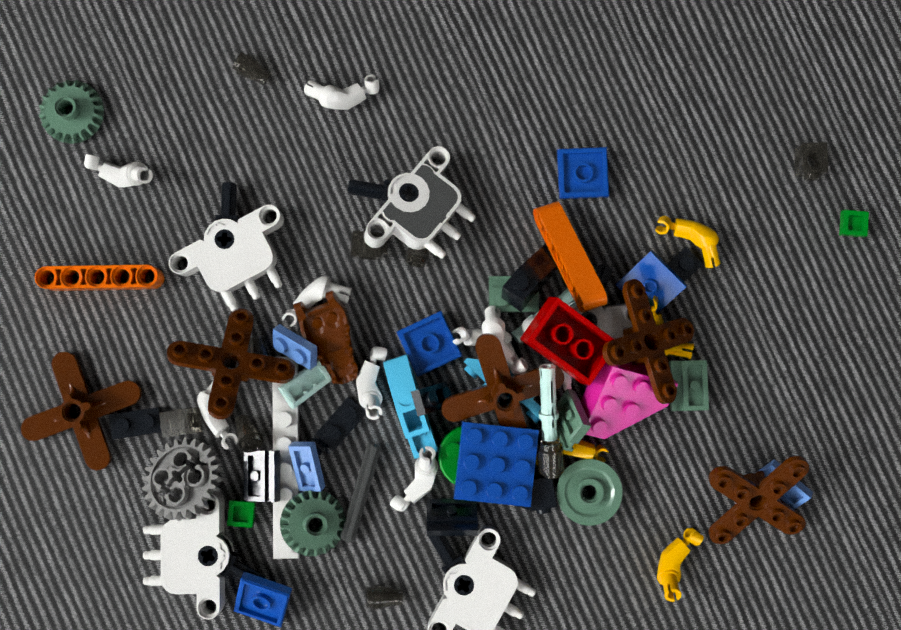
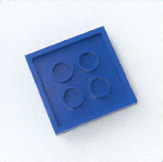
[453,421,539,507]

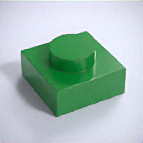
[839,210,869,238]
[227,499,256,528]

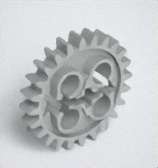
[142,438,223,521]

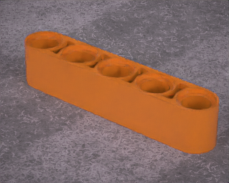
[533,201,607,313]
[34,265,164,291]

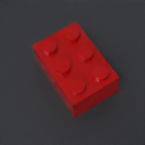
[520,297,613,386]

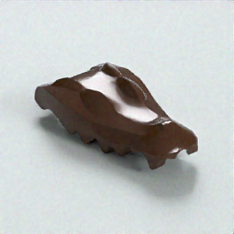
[293,290,359,384]

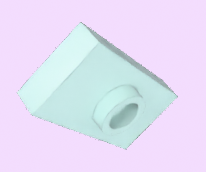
[278,359,332,409]

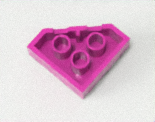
[580,362,678,439]

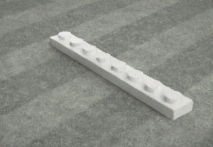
[272,357,300,559]

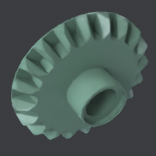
[39,80,104,144]
[556,459,622,526]
[280,490,346,556]

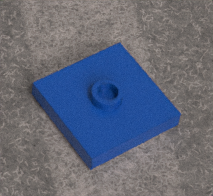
[557,147,609,199]
[615,250,687,314]
[396,311,462,377]
[234,572,292,627]

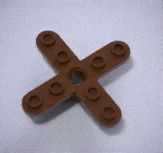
[602,279,694,404]
[167,309,295,419]
[441,333,565,428]
[21,352,142,471]
[708,456,809,544]

